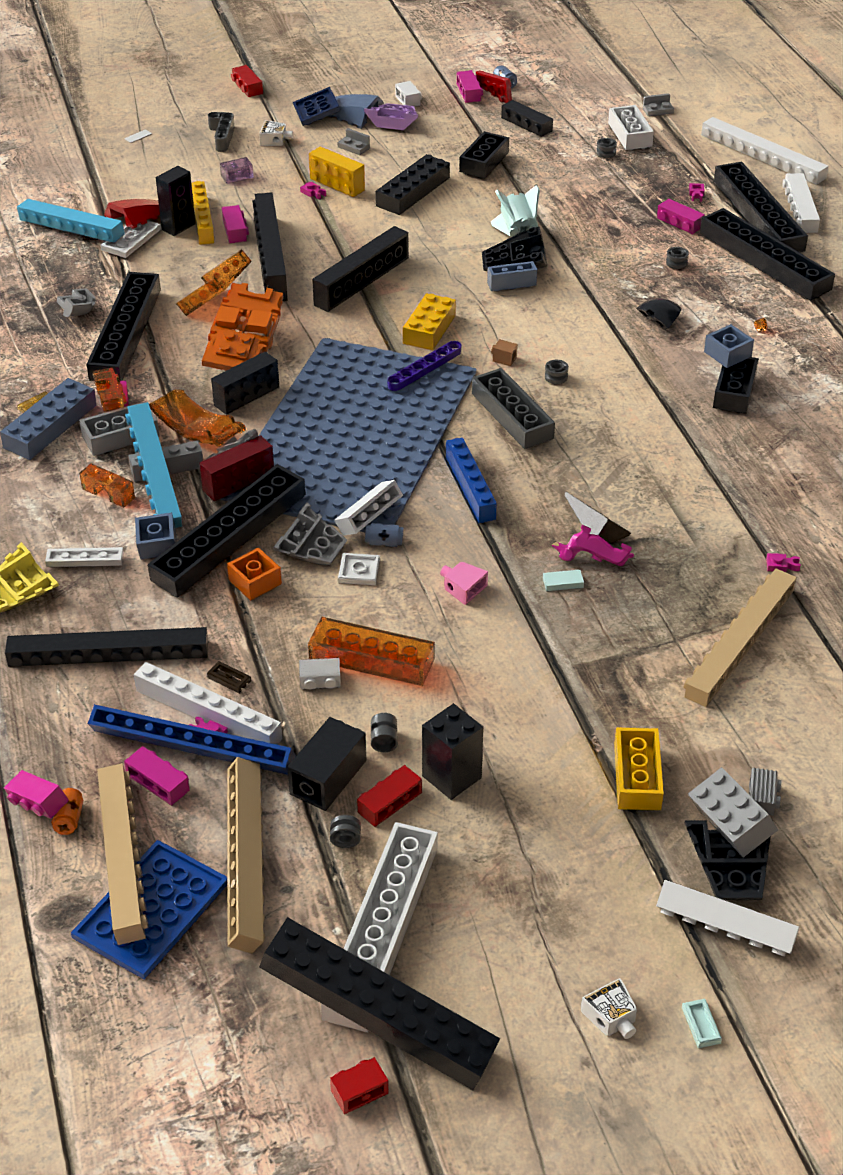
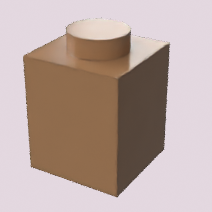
[491,339,518,366]

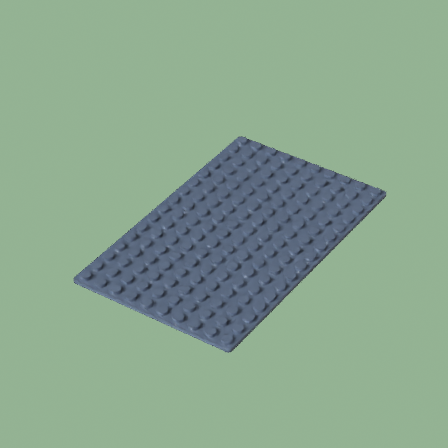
[221,338,476,537]

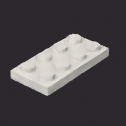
[101,220,161,258]

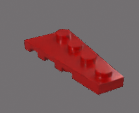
[476,70,512,103]

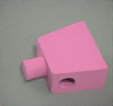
[440,562,488,605]

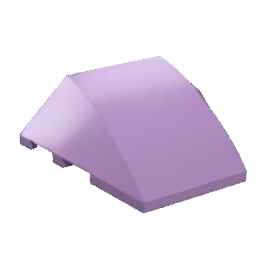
[364,103,418,130]

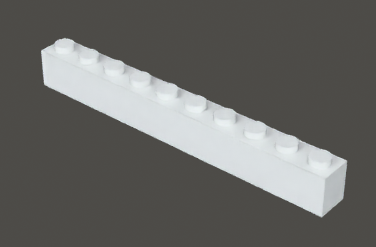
[701,117,829,185]

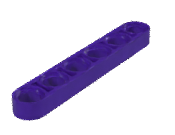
[387,341,462,391]

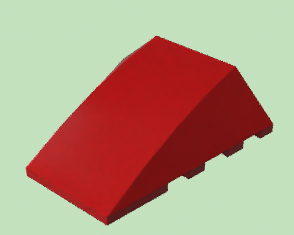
[104,199,160,229]

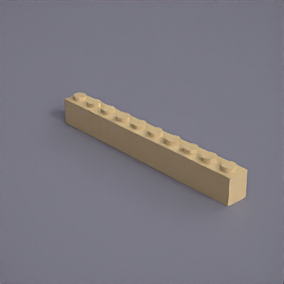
[684,568,797,707]
[227,757,265,954]
[97,763,148,945]

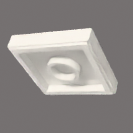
[338,553,380,586]

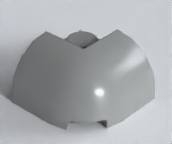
[57,288,96,317]

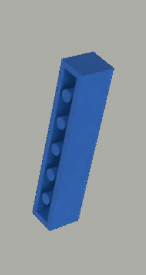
[446,437,497,523]

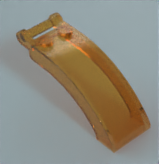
[149,389,246,447]

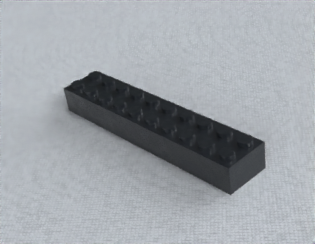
[714,161,808,253]
[252,192,288,302]
[700,208,835,301]
[86,272,161,382]
[147,464,306,598]
[259,917,501,1090]

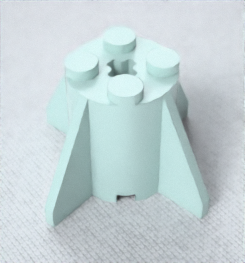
[491,185,540,237]

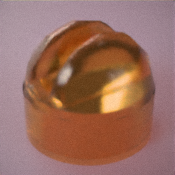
[753,318,768,332]

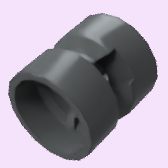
[371,713,398,752]

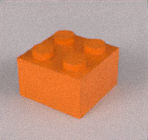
[227,547,282,601]

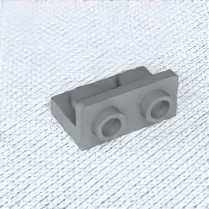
[643,93,674,116]
[337,128,370,155]

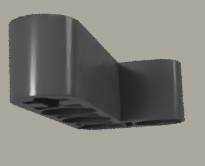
[208,112,235,152]

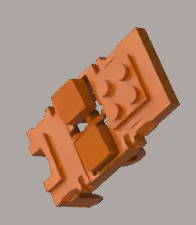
[201,283,283,371]

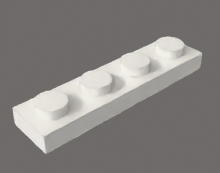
[45,547,123,567]

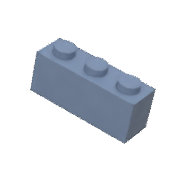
[487,261,537,291]

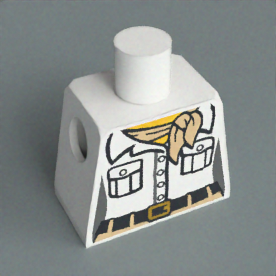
[259,120,293,146]
[581,978,637,1039]

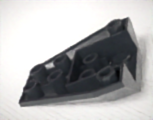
[482,227,547,271]

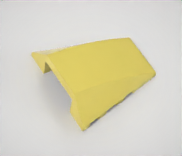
[0,542,59,613]

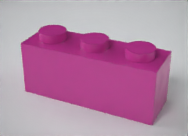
[456,70,483,103]
[657,199,705,234]
[221,205,249,244]
[124,746,190,806]
[4,770,69,819]

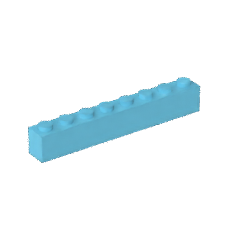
[17,199,125,243]
[125,402,182,528]

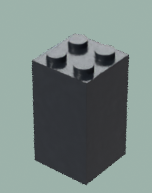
[422,703,484,800]
[287,717,367,811]

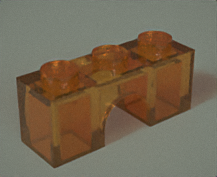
[93,368,127,413]
[79,463,135,508]

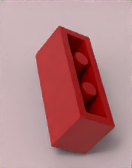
[231,65,263,97]
[357,765,422,827]

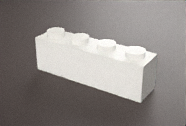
[334,480,403,536]

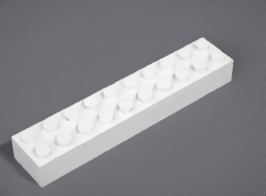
[321,822,438,1033]

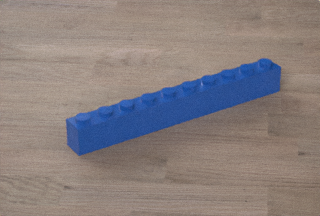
[87,704,296,775]

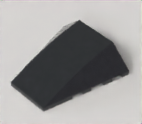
[684,820,773,900]

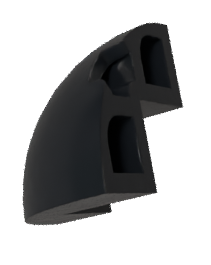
[636,298,682,330]

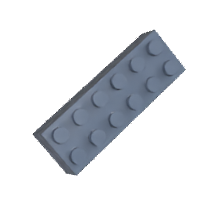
[0,378,97,460]

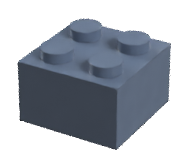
[704,324,754,368]
[135,512,177,560]

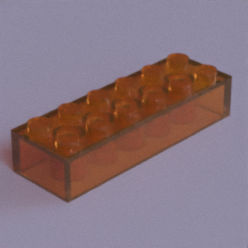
[308,617,435,686]

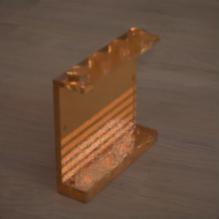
[176,249,252,316]

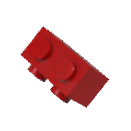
[330,1057,389,1115]

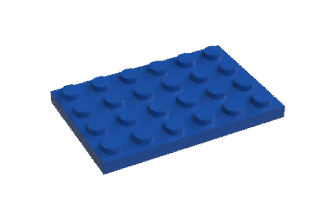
[71,840,227,980]

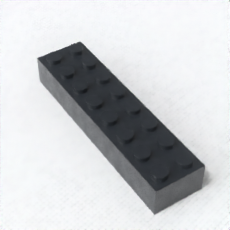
[312,226,409,312]

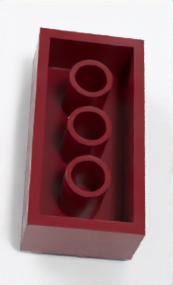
[200,435,274,502]

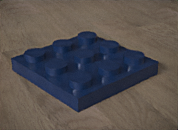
[293,87,341,126]

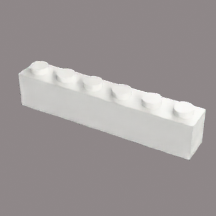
[783,173,820,233]
[656,880,800,957]

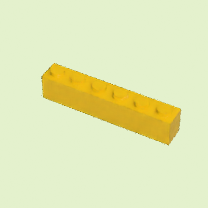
[192,181,214,245]

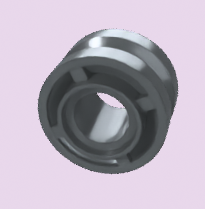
[596,138,617,158]
[666,247,689,269]
[545,359,569,384]
[330,815,361,848]

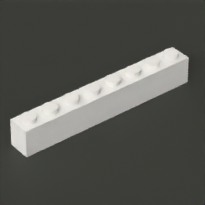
[134,662,282,745]

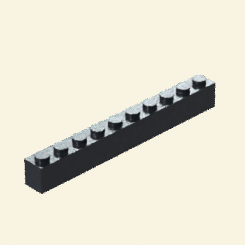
[5,627,208,667]

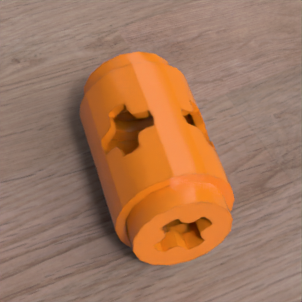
[51,788,84,835]

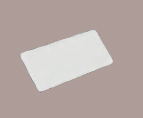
[124,130,152,143]

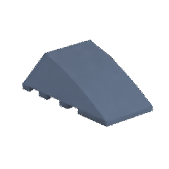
[329,94,384,129]

